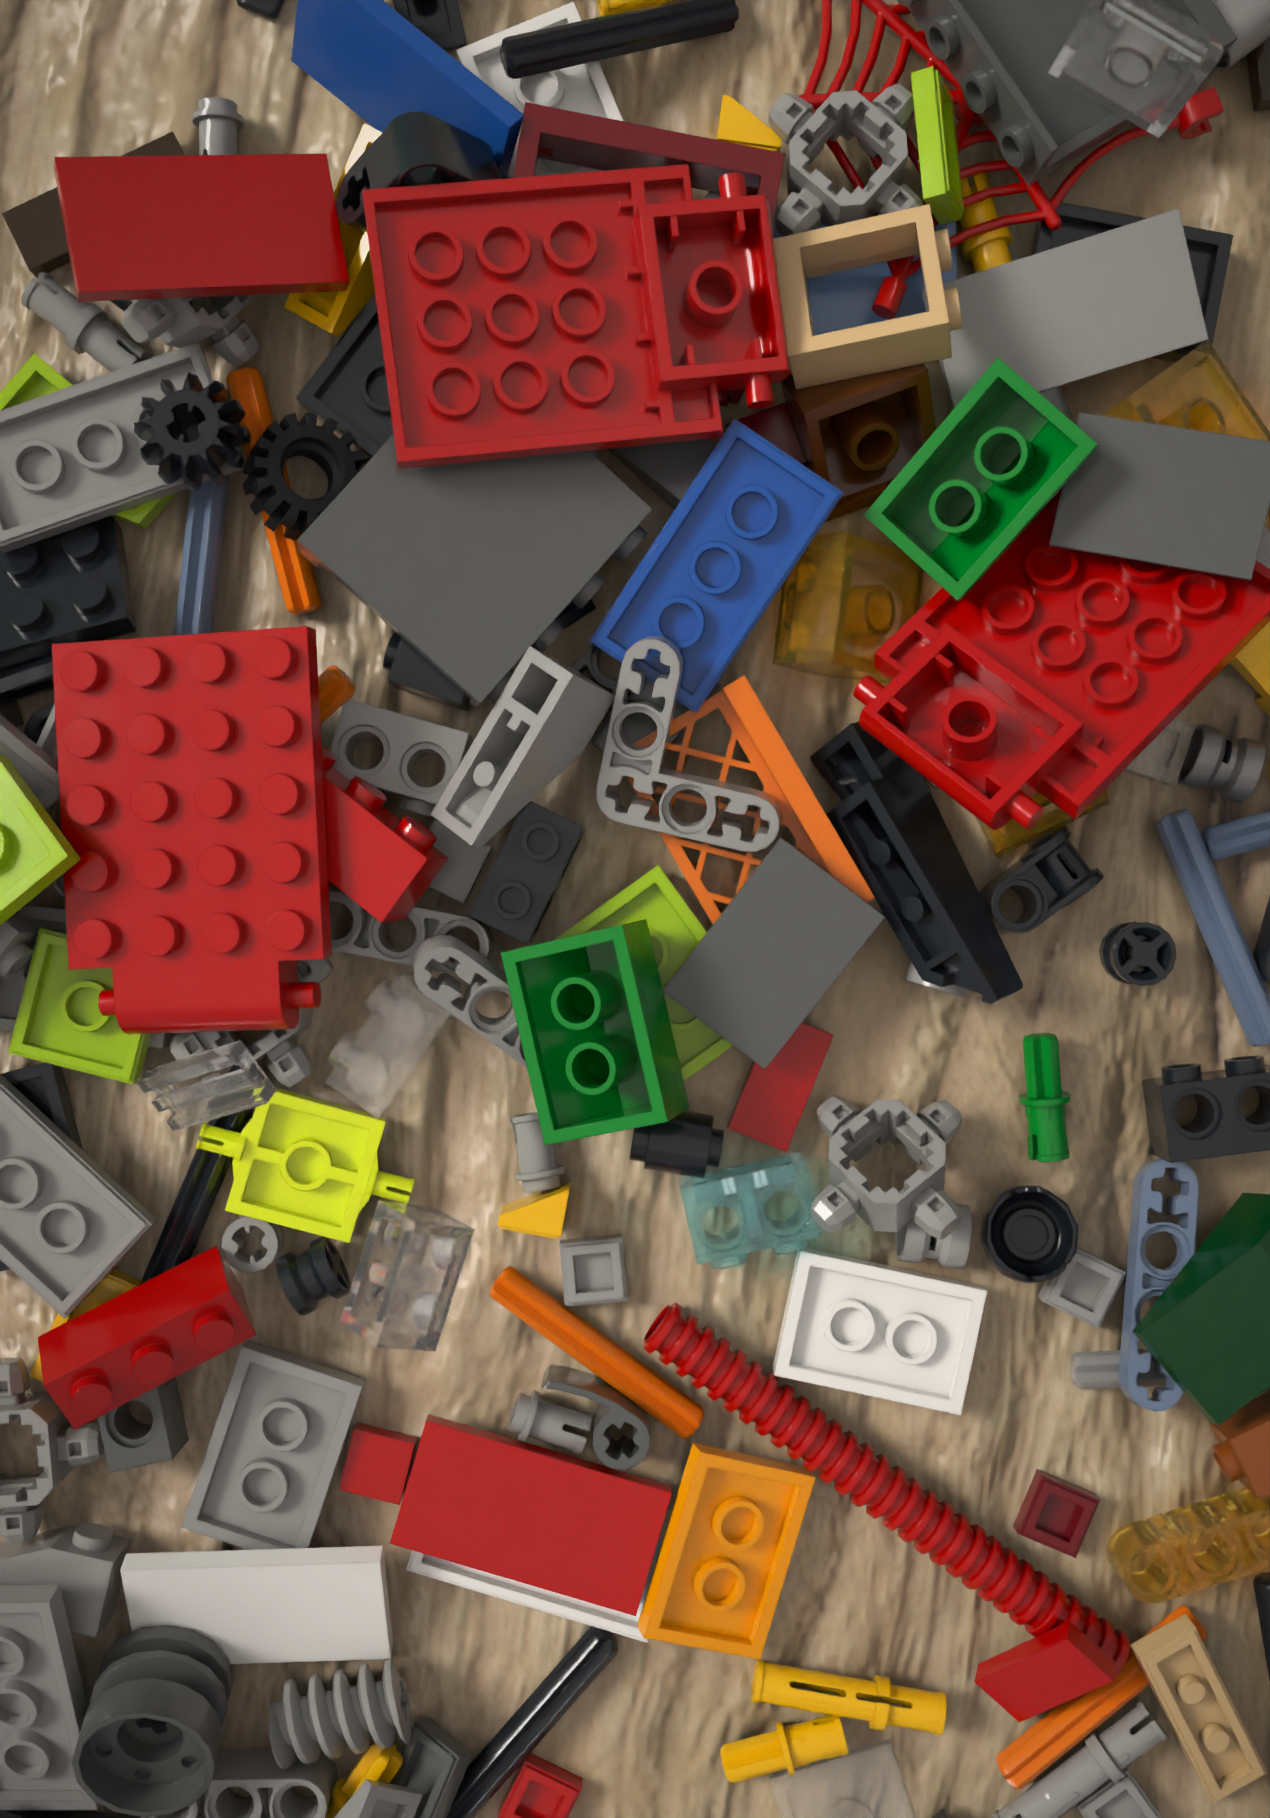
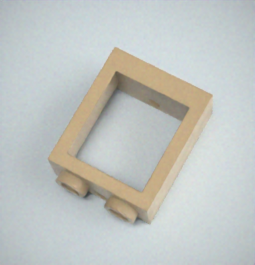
[773,204,962,389]

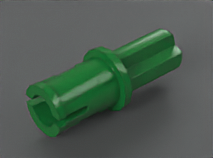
[1019,1033,1071,1162]

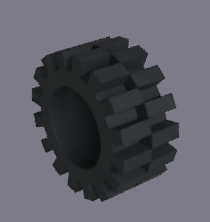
[243,412,366,540]

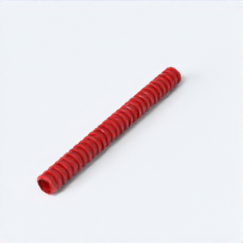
[643,1302,1130,1678]

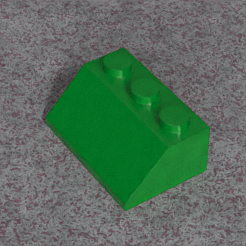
[864,357,1099,601]
[501,919,690,1145]

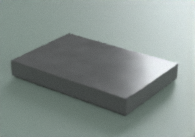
[1049,412,1270,581]
[663,836,885,1069]

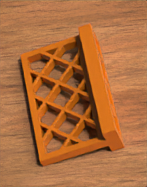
[626,675,875,924]

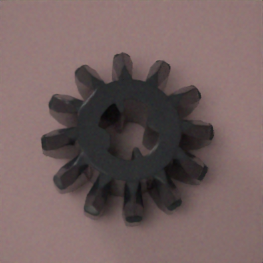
[134,372,251,492]

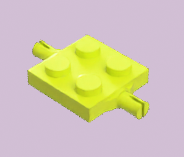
[196,1084,414,1243]

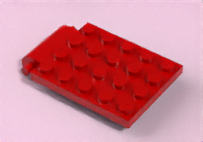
[362,164,791,469]
[853,488,1270,830]
[51,626,332,1035]

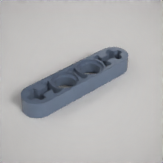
[1118,1159,1199,1411]

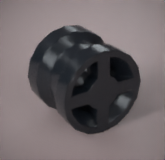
[1099,922,1177,986]
[276,1236,351,1316]

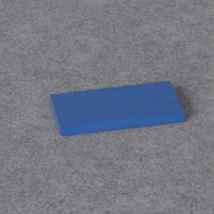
[291,0,524,179]
[590,418,844,713]

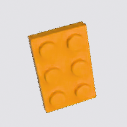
[637,1443,816,1659]

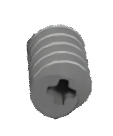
[269,1659,412,1769]

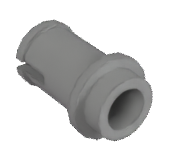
[192,97,244,155]
[509,1111,565,1193]
[508,1390,592,1454]

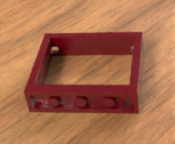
[513,102,785,407]

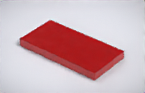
[54,154,350,302]
[390,1414,672,1616]

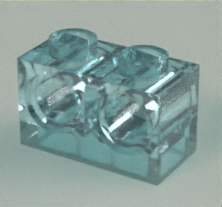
[678,1152,823,1269]

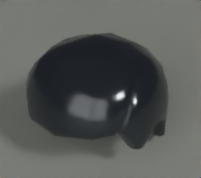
[980,1186,1079,1283]

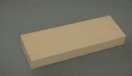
[1130,1614,1268,1804]

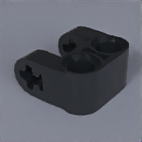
[336,111,501,233]

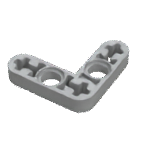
[596,636,781,852]

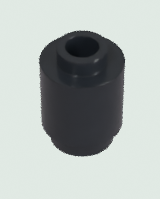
[629,1111,724,1178]

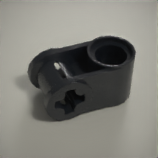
[979,825,1104,934]

